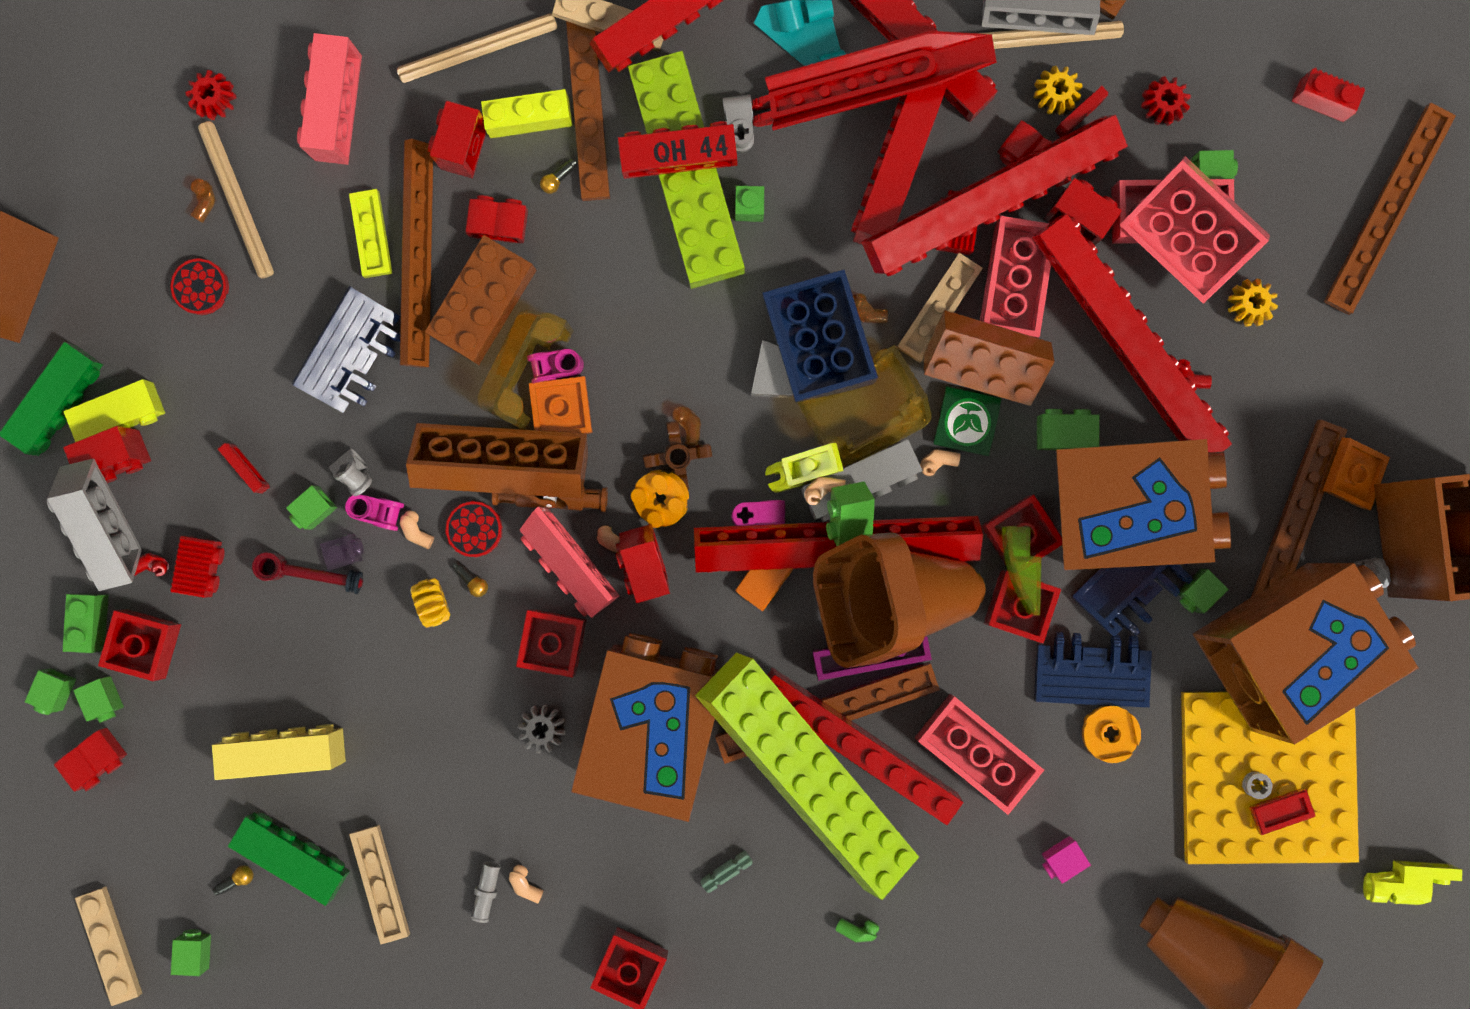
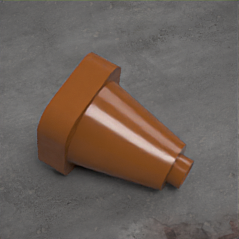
[813,532,986,668]
[1139,897,1323,1009]

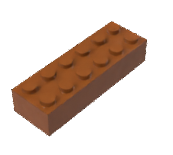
[406,423,588,498]

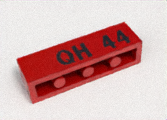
[618,121,737,179]

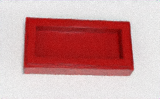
[1055,86,1108,137]
[218,443,270,494]
[1249,788,1316,835]

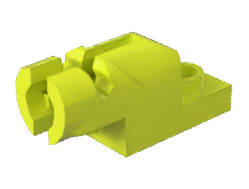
[765,443,844,493]
[1363,860,1462,905]

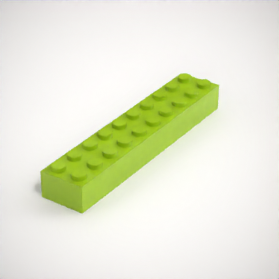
[695,652,919,900]

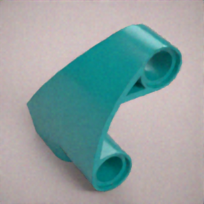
[754,0,846,66]

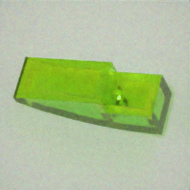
[1002,526,1041,616]

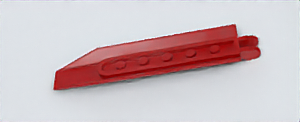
[751,31,997,131]

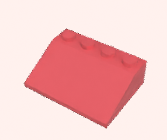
[1120,156,1270,304]
[520,507,620,618]

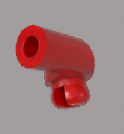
[1178,359,1212,389]
[134,553,169,576]

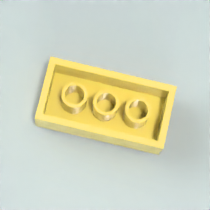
[212,724,346,780]

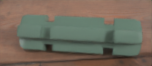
[701,851,752,893]

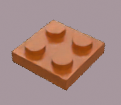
[529,376,593,434]
[1323,437,1390,510]

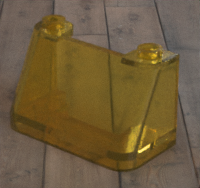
[477,309,574,430]
[796,345,932,468]

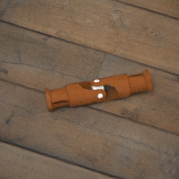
[492,486,608,512]

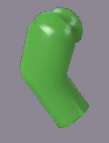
[835,918,879,942]

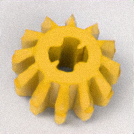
[1033,66,1082,116]
[1227,279,1278,327]
[411,578,450,628]

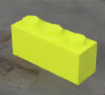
[481,89,573,138]
[63,379,165,442]

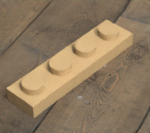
[551,0,663,52]
[897,253,983,363]
[349,825,410,945]
[75,886,143,1006]

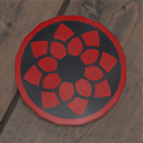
[170,258,229,315]
[445,501,503,557]

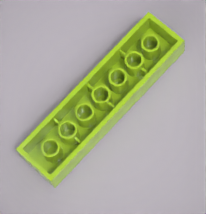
[628,51,745,289]

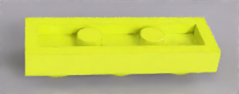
[349,189,393,278]

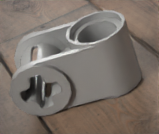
[723,94,754,153]
[329,448,372,496]

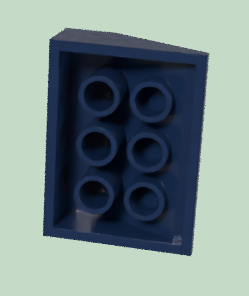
[762,269,878,402]

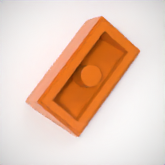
[735,568,793,611]

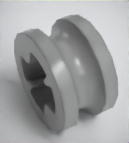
[1242,771,1272,799]

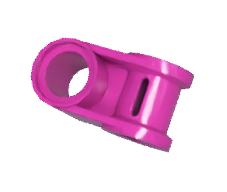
[527,349,584,384]
[345,495,404,531]
[731,500,786,526]

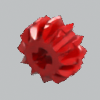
[185,70,237,121]
[1141,76,1191,126]

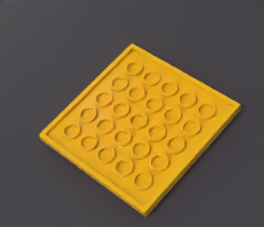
[1181,691,1359,864]

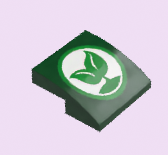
[933,385,1002,456]

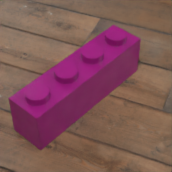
[812,636,932,681]

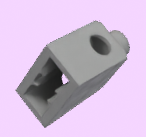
[751,340,794,398]

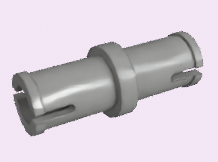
[470,861,501,923]

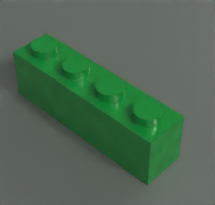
[0,342,104,456]
[228,812,350,906]

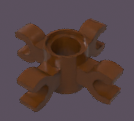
[643,421,713,489]

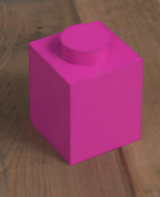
[1041,836,1091,884]

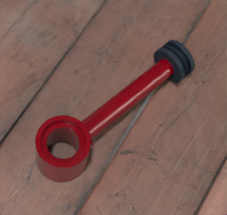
[252,553,363,594]

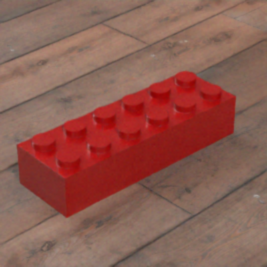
[851,82,949,244]

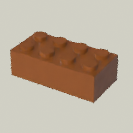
[425,235,537,365]
[923,310,1055,406]

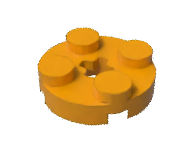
[631,470,689,528]
[1082,705,1141,763]

